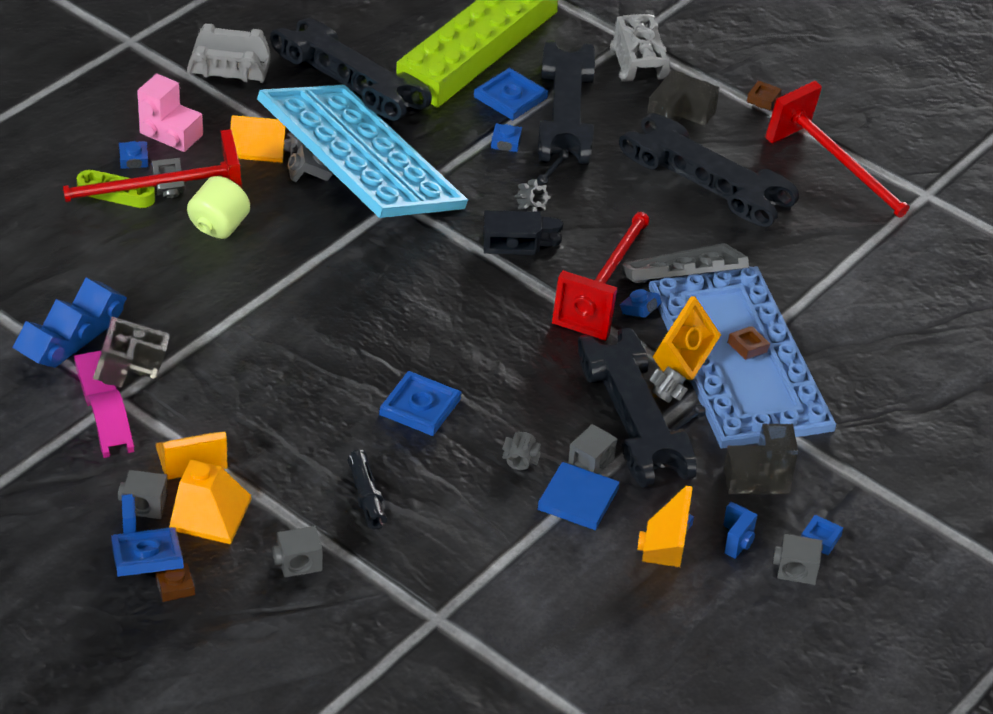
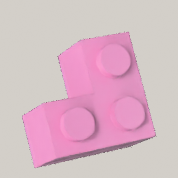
[137,74,203,152]

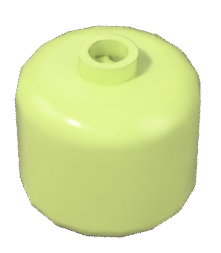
[187,176,250,239]

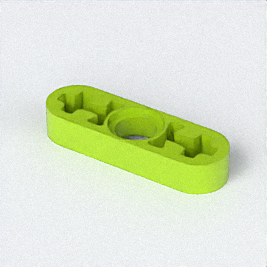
[77,170,155,208]

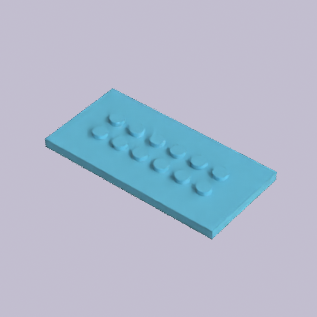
[257,85,468,218]

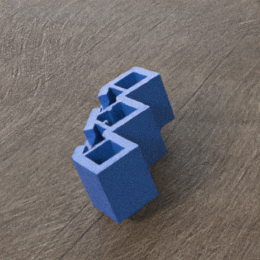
[12,277,127,368]

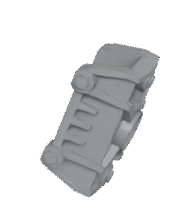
[610,14,671,81]
[187,23,270,83]

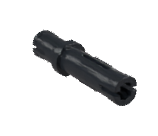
[347,450,387,529]

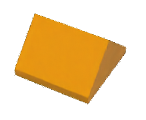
[230,115,289,163]
[156,431,227,480]

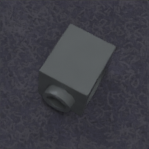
[568,424,617,474]
[118,470,168,519]
[272,526,323,578]
[773,534,822,585]

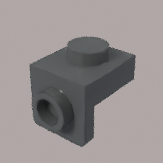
[288,145,333,182]
[151,158,186,199]

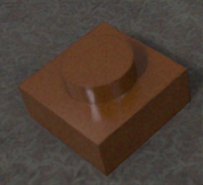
[747,81,782,111]
[727,326,770,360]
[155,563,195,602]

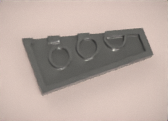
[621,243,749,283]

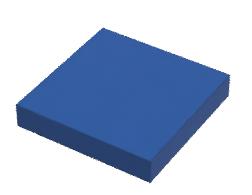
[474,68,548,120]
[379,371,461,436]
[538,462,620,530]
[111,527,184,577]

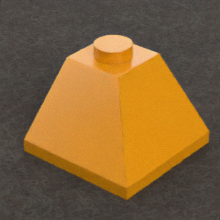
[653,296,721,380]
[170,460,251,544]
[637,486,692,567]

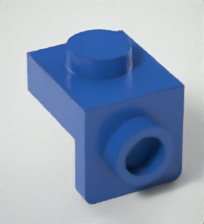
[723,502,757,559]

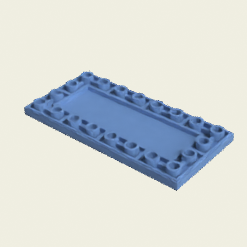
[649,266,836,449]

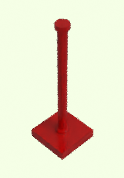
[765,81,910,218]
[63,129,242,202]
[552,212,650,341]

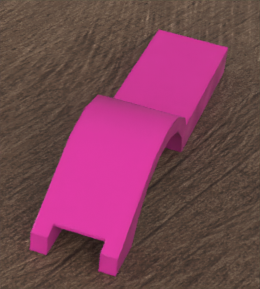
[74,350,134,458]

